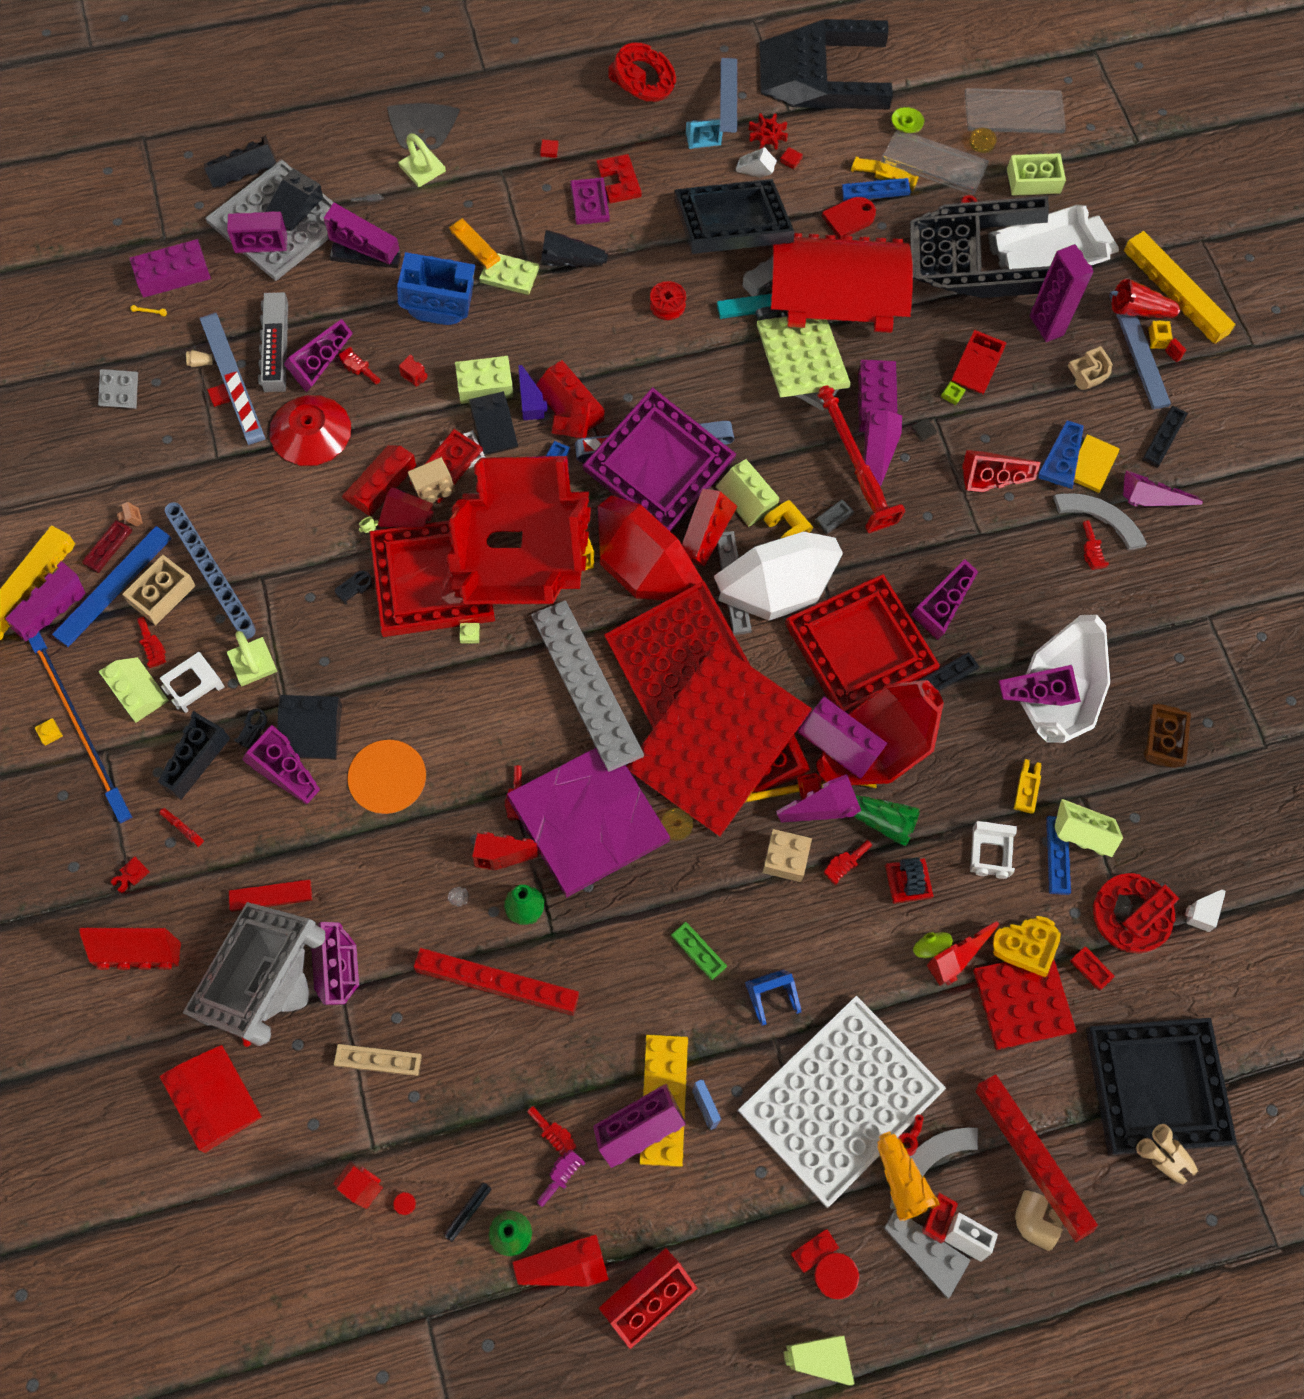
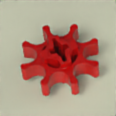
[748,113,788,150]

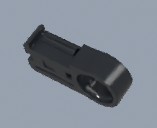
[335,571,372,605]
[234,709,268,749]

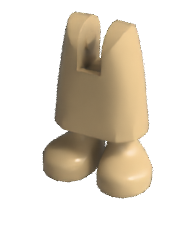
[1136,1124,1198,1185]

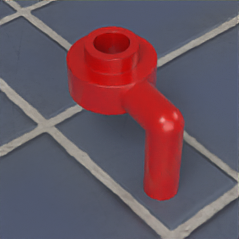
[898,1114,924,1156]

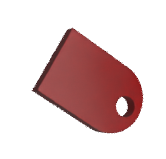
[822,197,876,239]

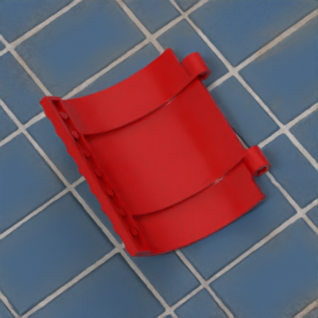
[771,233,913,333]

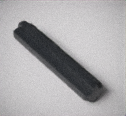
[444,1182,491,1241]

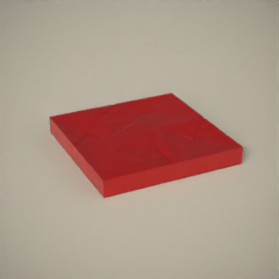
[369,520,495,637]
[785,574,940,714]

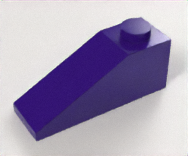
[518,365,548,420]

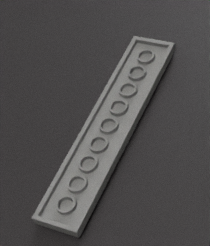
[531,600,644,772]

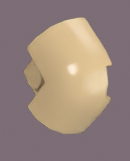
[1068,346,1112,390]
[1015,1190,1063,1251]

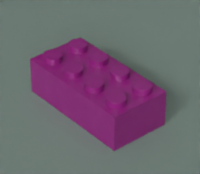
[130,239,211,298]
[858,360,897,432]

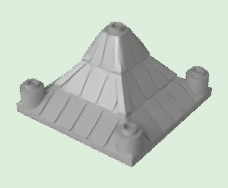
[183,902,325,1046]

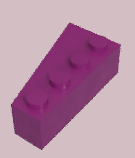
[324,203,399,265]
[5,561,86,641]

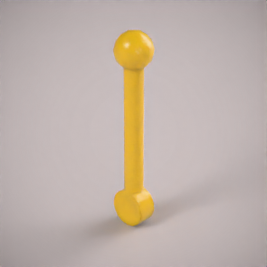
[130,305,167,316]

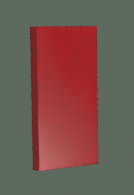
[410,429,483,504]

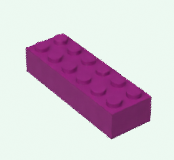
[1029,244,1094,342]

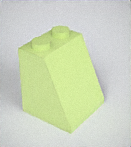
[784,1335,854,1385]

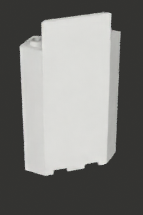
[988,205,1119,270]

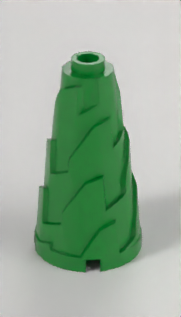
[854,795,920,846]

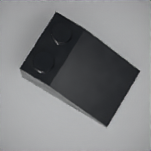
[265,168,323,231]
[469,391,518,455]

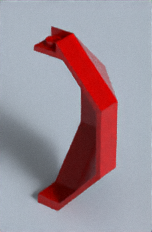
[598,495,703,600]
[816,680,944,785]

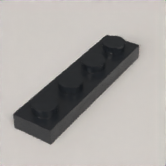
[330,243,401,268]

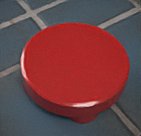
[814,1253,859,1299]

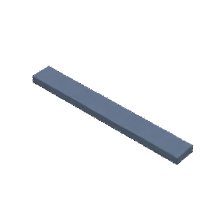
[720,58,737,133]
[1109,291,1171,410]

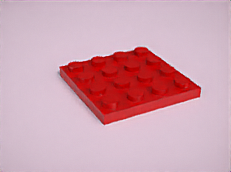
[973,958,1077,1050]

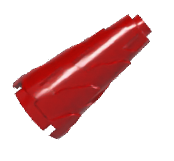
[1111,279,1180,319]

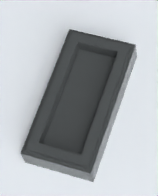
[815,499,854,535]

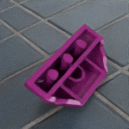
[312,922,359,1005]

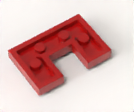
[597,154,642,204]

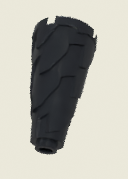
[541,230,608,267]

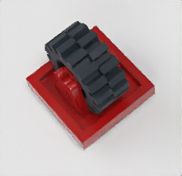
[885,857,934,904]

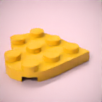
[993,916,1061,977]

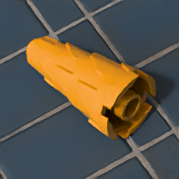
[877,1131,939,1222]

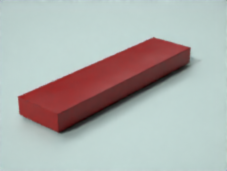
[229,880,313,912]

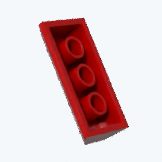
[536,360,604,439]
[342,445,416,517]
[599,1248,698,1349]

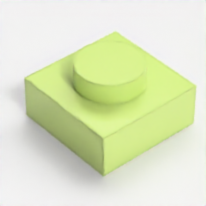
[460,623,480,643]

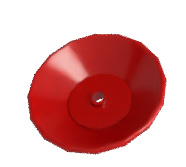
[269,395,351,466]

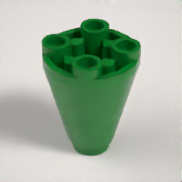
[504,885,544,925]
[489,1211,532,1257]

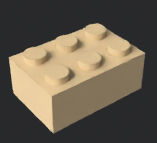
[122,555,196,625]

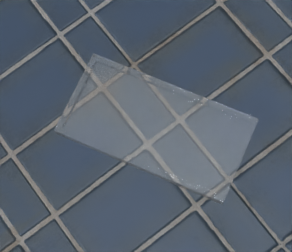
[964,88,1066,133]
[881,130,989,195]

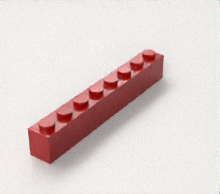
[414,948,579,1016]
[976,1074,1098,1243]

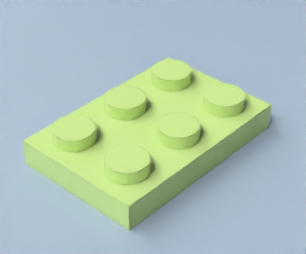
[479,253,539,295]

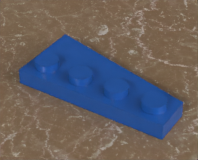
[1038,420,1084,489]

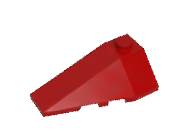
[962,450,1040,492]
[926,921,999,986]
[512,1235,609,1287]

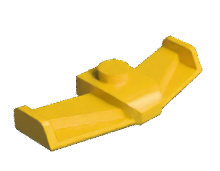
[851,156,919,192]

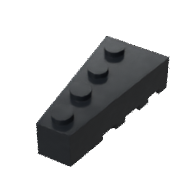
[204,135,276,188]
[158,711,230,800]

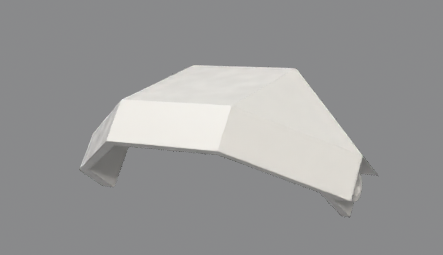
[714,532,843,621]
[1020,615,1110,743]

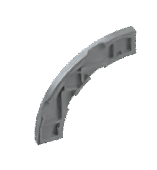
[1053,494,1147,550]
[890,1128,978,1209]

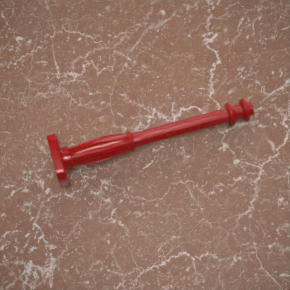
[818,385,906,533]

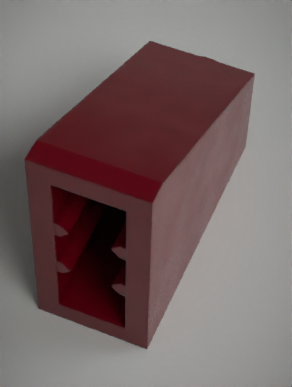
[378,487,434,527]

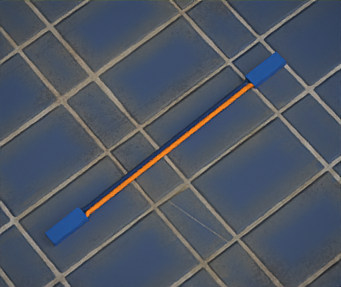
[29,631,132,824]

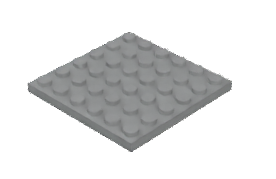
[205,160,334,281]

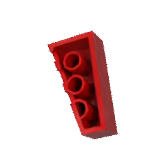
[682,489,738,566]

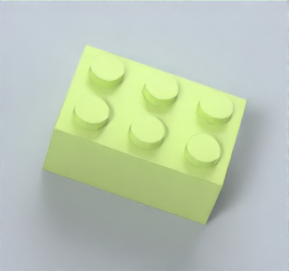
[1007,153,1066,195]
[455,356,514,404]

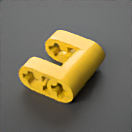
[763,500,813,539]

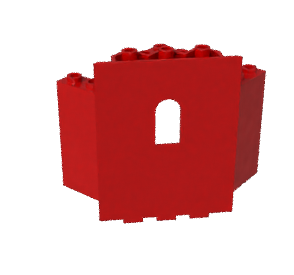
[446,456,591,604]

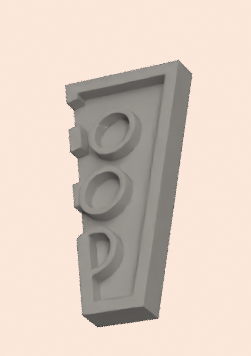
[884,1209,971,1299]

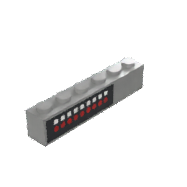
[258,292,288,392]

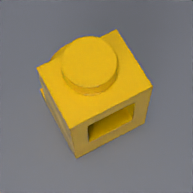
[1148,320,1173,349]

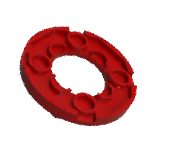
[614,43,676,102]
[1093,873,1175,953]

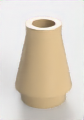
[186,350,213,368]

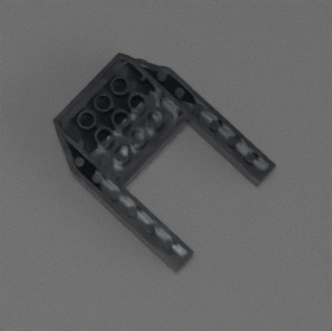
[759,19,893,110]
[910,196,1050,298]

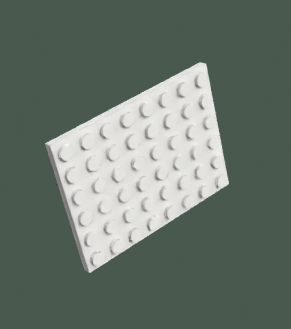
[738,996,946,1208]

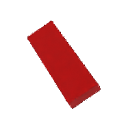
[1122,884,1179,939]

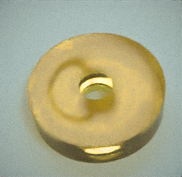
[969,128,997,153]
[662,808,693,841]

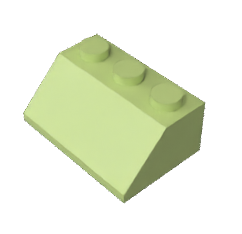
[716,459,779,527]
[99,657,169,722]
[1055,799,1123,857]

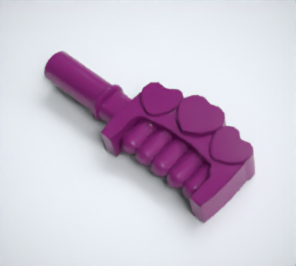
[536,1150,585,1207]

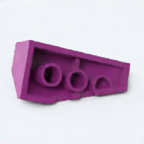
[864,410,902,486]

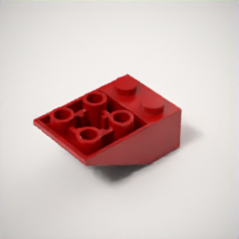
[951,330,1007,395]
[472,832,539,871]

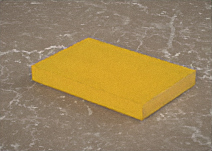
[1074,434,1120,493]

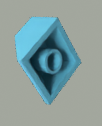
[686,118,723,149]

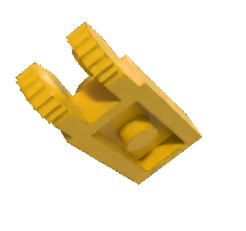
[1014,759,1041,814]

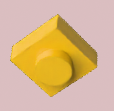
[35,718,63,746]

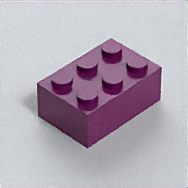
[227,211,287,253]

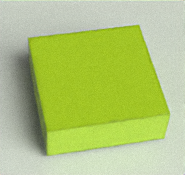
[941,381,965,405]

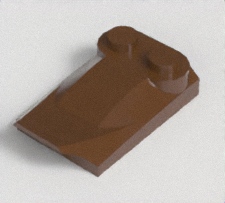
[1144,703,1191,768]

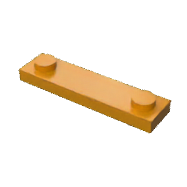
[449,218,501,269]

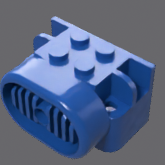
[397,252,475,325]

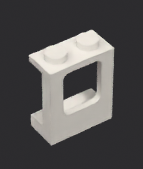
[160,652,225,713]
[970,821,1017,879]

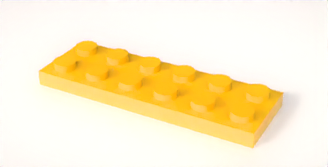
[640,1035,688,1167]

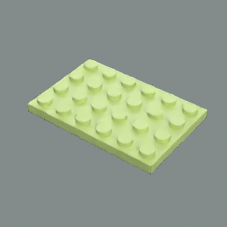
[757,317,850,397]

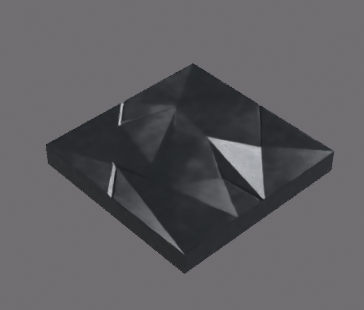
[674,179,794,254]
[1086,1018,1237,1156]

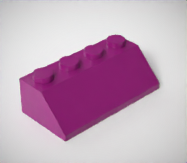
[798,697,887,779]
[593,1084,686,1168]

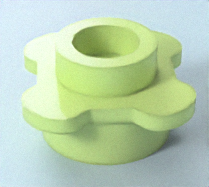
[359,516,379,533]

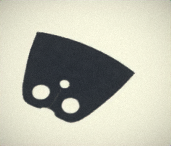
[387,103,460,150]

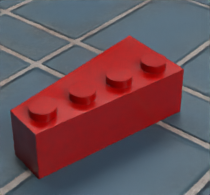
[334,1161,383,1209]

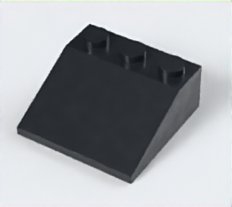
[278,695,342,760]

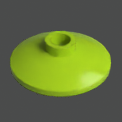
[892,107,924,133]
[913,932,953,958]

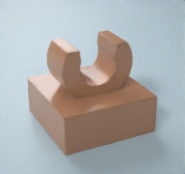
[117,502,143,527]

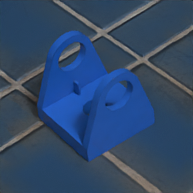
[745,969,801,1026]

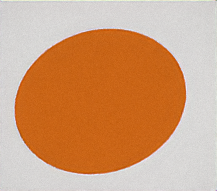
[348,740,426,814]

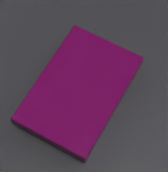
[570,178,610,225]

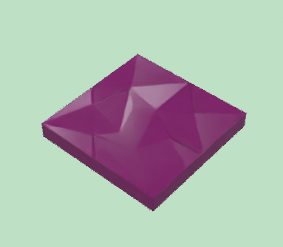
[583,387,736,532]
[507,748,670,898]

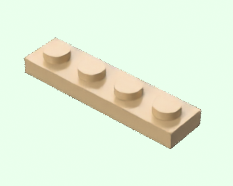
[334,1044,422,1076]

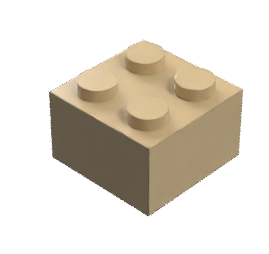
[408,457,455,503]
[762,829,812,882]

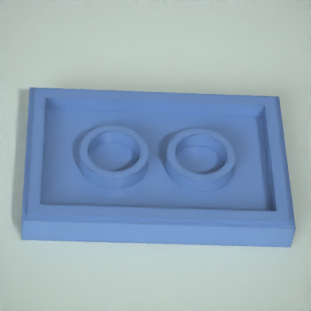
[692,1080,721,1131]

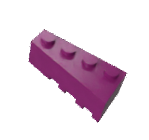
[284,319,353,392]
[911,559,978,640]

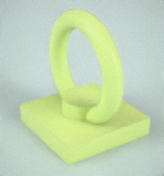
[399,133,446,187]
[227,631,278,686]

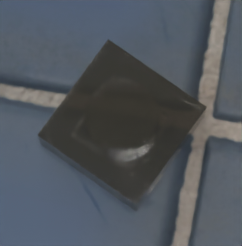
[1113,894,1133,921]

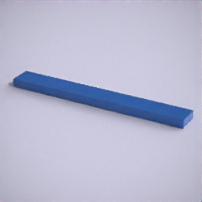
[52,526,172,647]

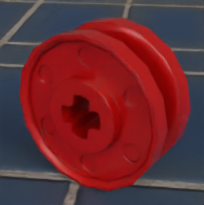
[650,281,686,320]

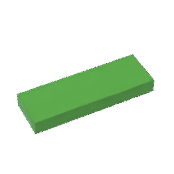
[671,922,727,981]

